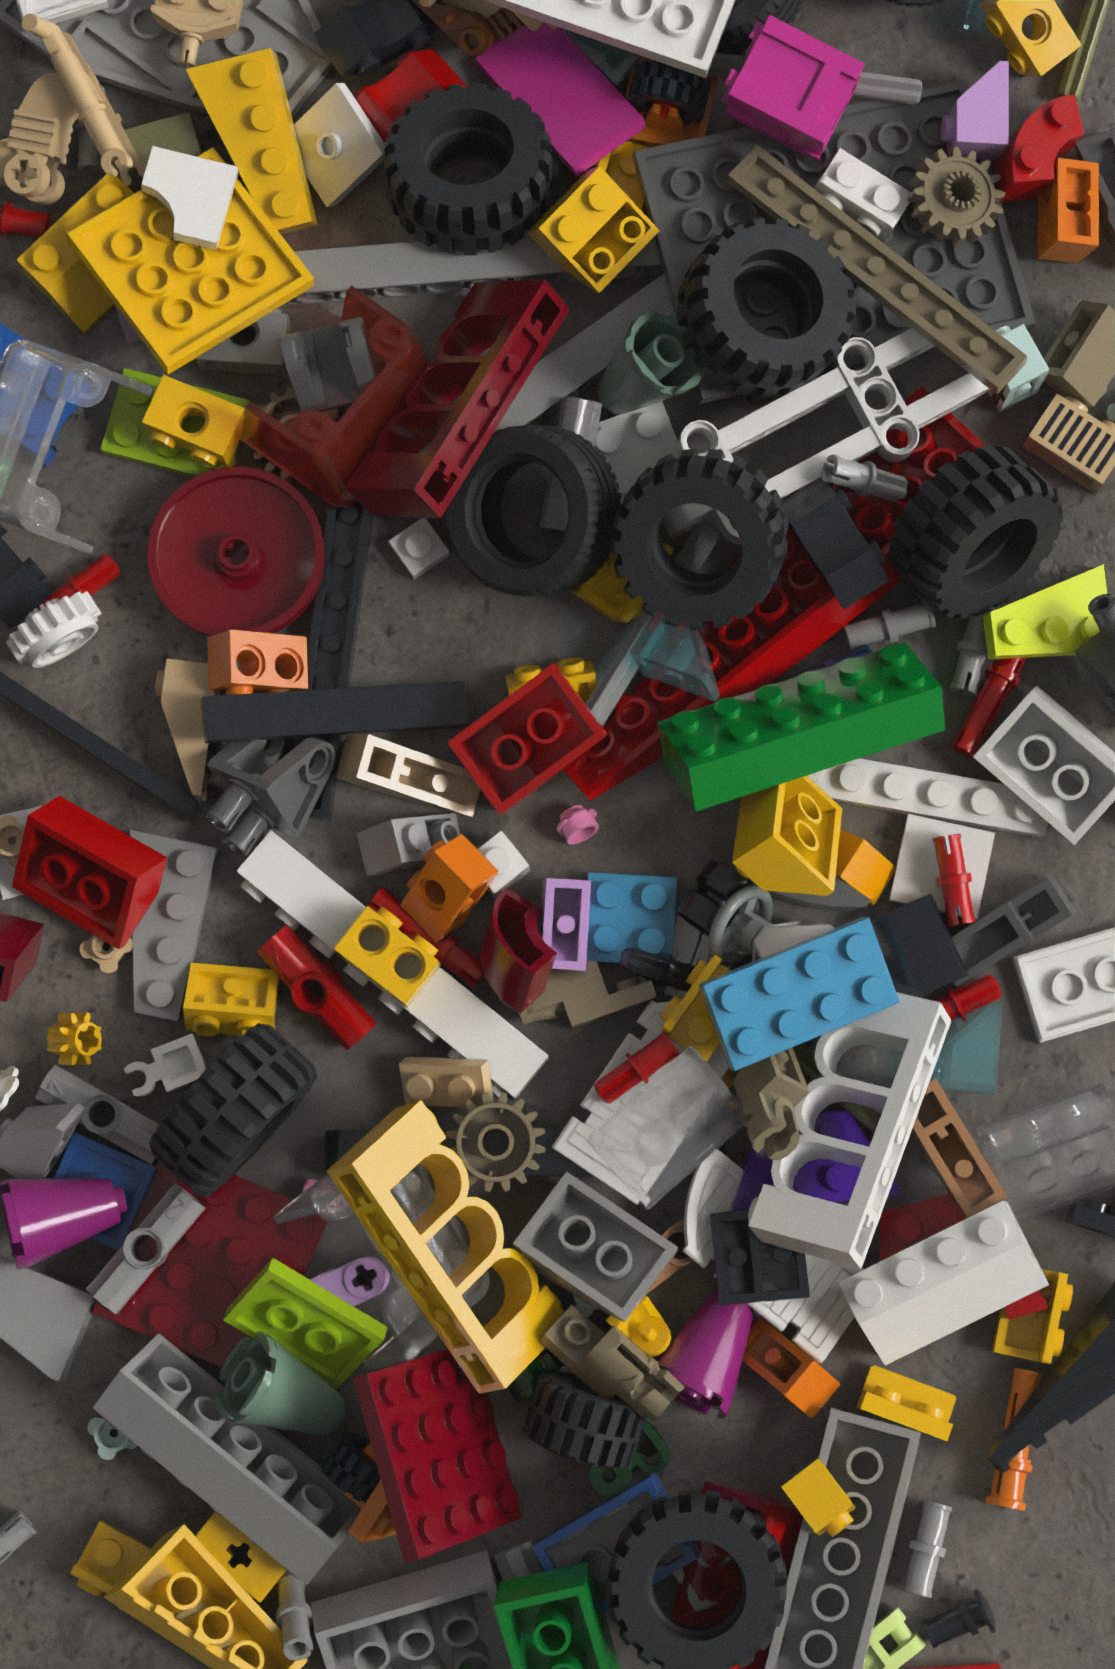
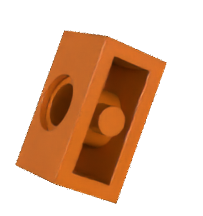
[400,834,499,943]

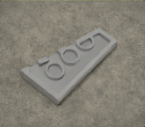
[130,830,218,1023]

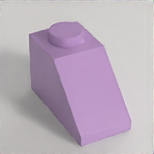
[941,61,1009,160]
[539,878,591,971]

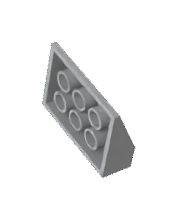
[311,1550,512,1669]

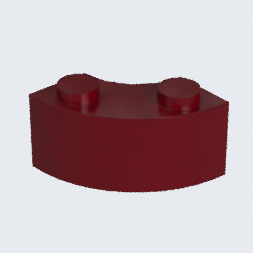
[480,887,557,1014]

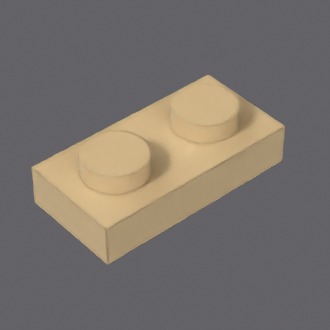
[399,1057,494,1108]

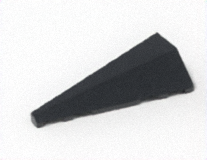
[986,1282,1115,1473]

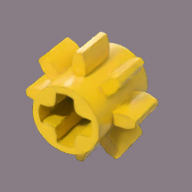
[47,1012,102,1066]

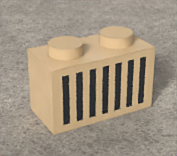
[1023,394,1115,494]

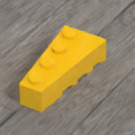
[104,1525,308,1669]

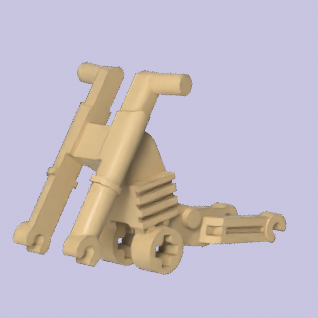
[0,13,147,205]

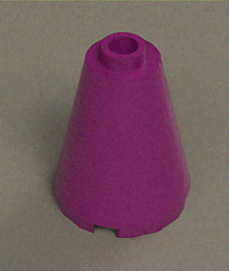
[0,1178,127,1270]
[655,1289,754,1419]

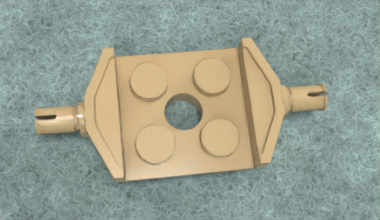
[150,0,244,68]

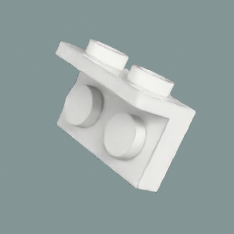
[814,148,911,242]

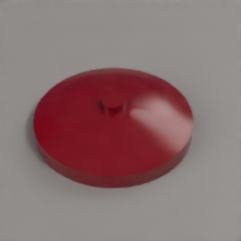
[147,466,325,637]

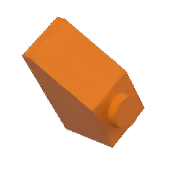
[742,1317,841,1419]

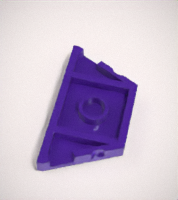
[731,1111,901,1211]

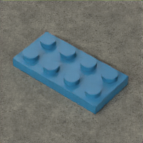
[699,917,900,1071]

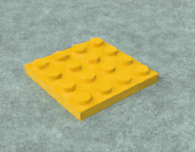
[67,147,314,375]

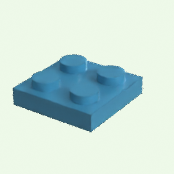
[586,872,677,964]

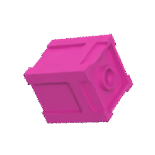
[721,15,865,163]

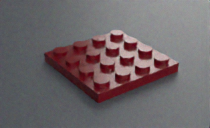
[92,1160,331,1368]
[353,1349,522,1563]

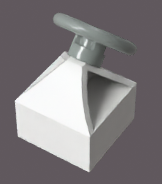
[708,885,834,966]

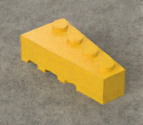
[185,48,318,235]

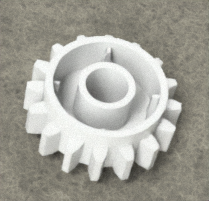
[6,591,102,668]

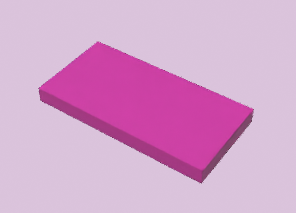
[475,22,646,177]

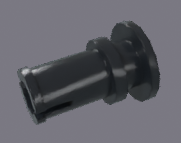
[922,1588,996,1648]

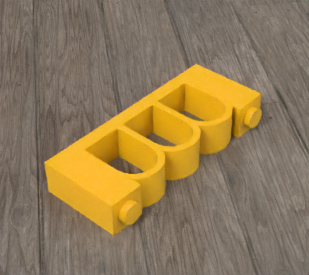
[326,1100,565,1394]

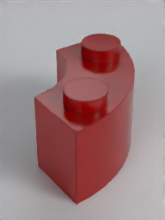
[353,48,467,143]
[993,94,1084,203]

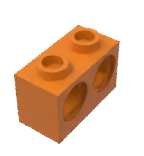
[1037,158,1099,264]
[207,630,308,695]

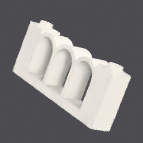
[748,992,951,1269]

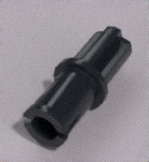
[619,947,695,992]

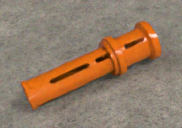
[985,1368,1042,1511]

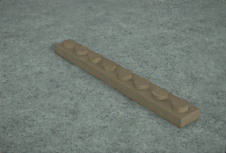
[728,145,1027,394]

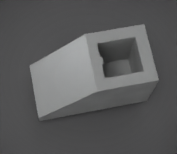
[356,813,460,876]

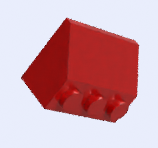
[12,796,168,949]

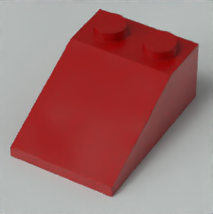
[447,662,608,814]

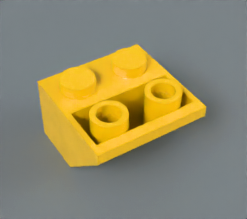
[526,166,660,293]

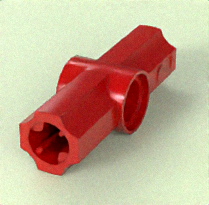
[256,924,377,1051]

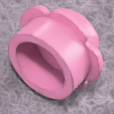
[557,805,599,844]

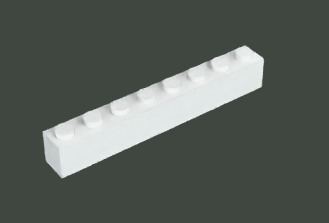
[237,830,549,1100]

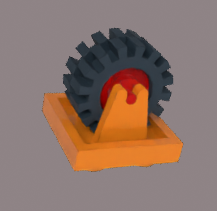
[625,54,719,148]
[320,1431,396,1543]

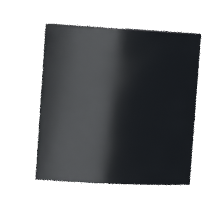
[871,894,969,997]
[710,1210,810,1306]

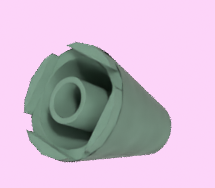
[597,310,706,415]
[215,1331,346,1436]

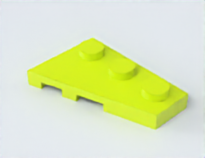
[983,564,1107,659]

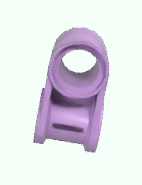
[310,1256,390,1307]

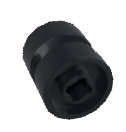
[674,859,750,937]

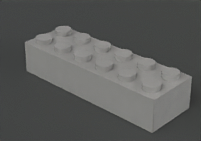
[93,1333,362,1585]
[765,1408,921,1669]

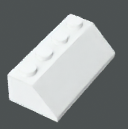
[838,1201,1049,1365]

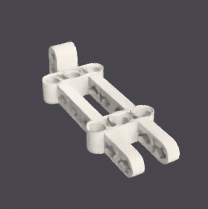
[662,328,990,544]

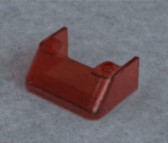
[241,285,431,507]

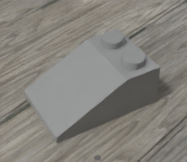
[513,1171,678,1323]

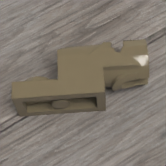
[519,960,657,1030]
[733,1047,810,1160]
[539,1305,684,1422]

